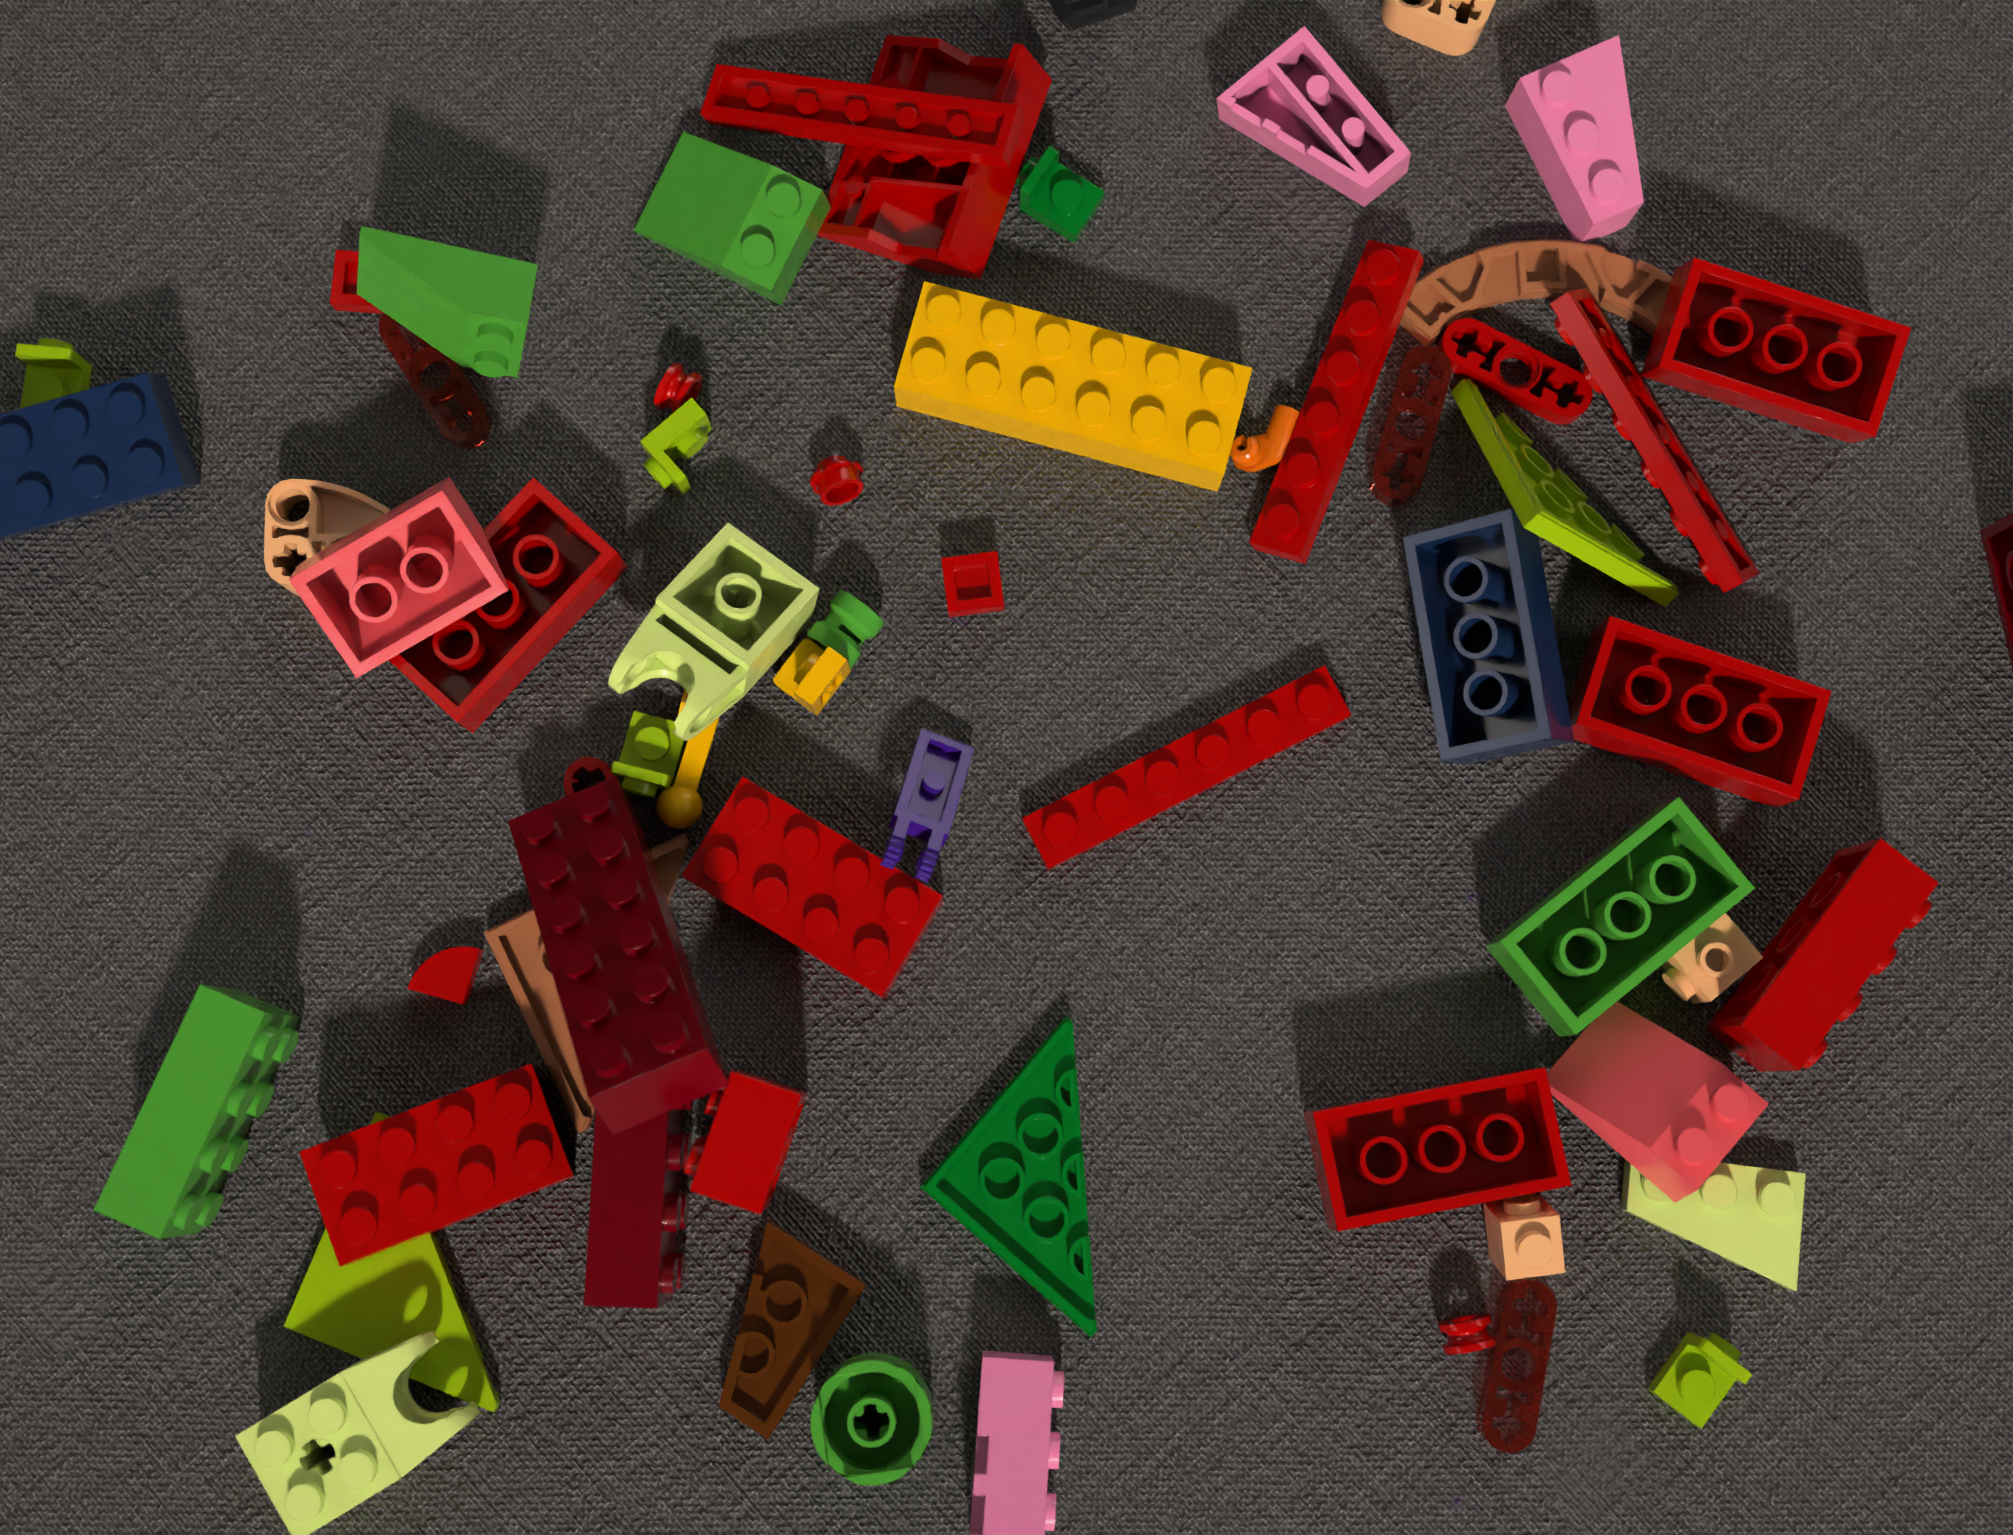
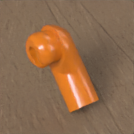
[1230,405,1300,473]

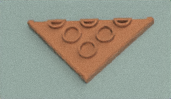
[484,833,690,1133]

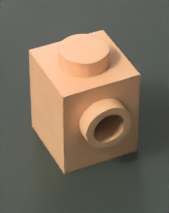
[1661,913,1763,1004]
[1483,1194,1565,1281]

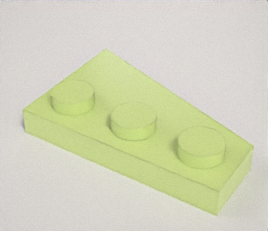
[1621,1159,1806,1291]

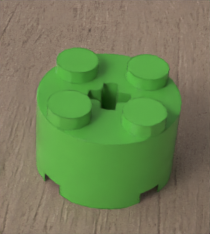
[810,1352,934,1486]

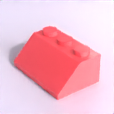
[288,477,509,678]

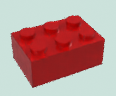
[684,1070,808,1215]

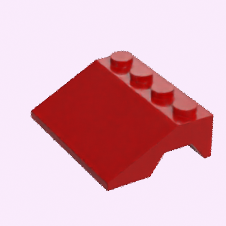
[817,35,1052,279]

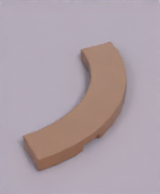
[1400,239,1672,347]

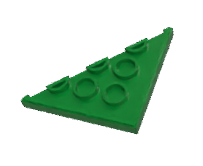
[920,1016,1097,1337]

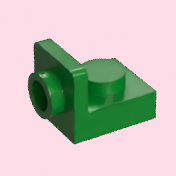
[1016,146,1105,244]

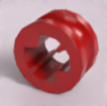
[653,362,703,414]
[563,757,614,796]
[1437,1313,1497,1355]

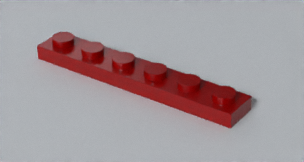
[700,64,1025,168]
[1249,239,1424,564]
[1550,288,1760,593]
[1022,665,1351,871]

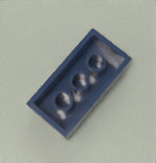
[0,373,202,542]
[1403,509,1575,764]

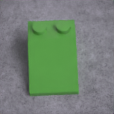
[634,132,831,305]
[357,226,538,378]

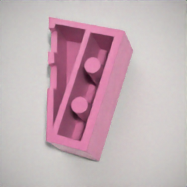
[1217,26,1411,207]
[1505,35,1644,243]
[969,1350,1064,1535]

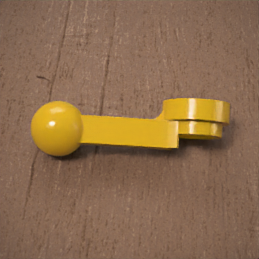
[657,690,720,829]

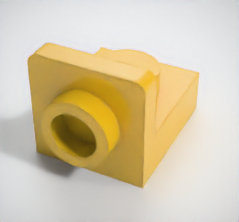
[773,638,851,716]

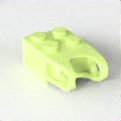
[608,523,820,741]
[235,1330,481,1535]

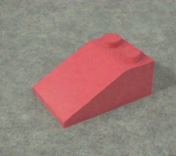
[1547,1001,1769,1203]

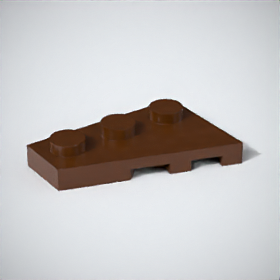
[718,1220,867,1439]

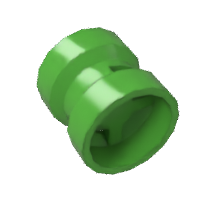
[806,590,885,669]

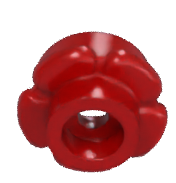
[810,455,863,506]

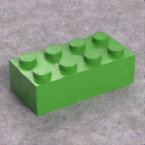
[1485,797,1755,1037]
[93,984,300,1239]

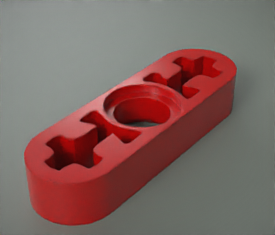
[1437,318,1593,425]

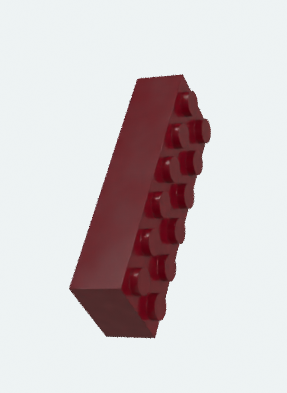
[508,776,729,1135]

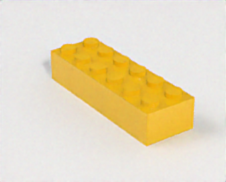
[894,281,1253,492]

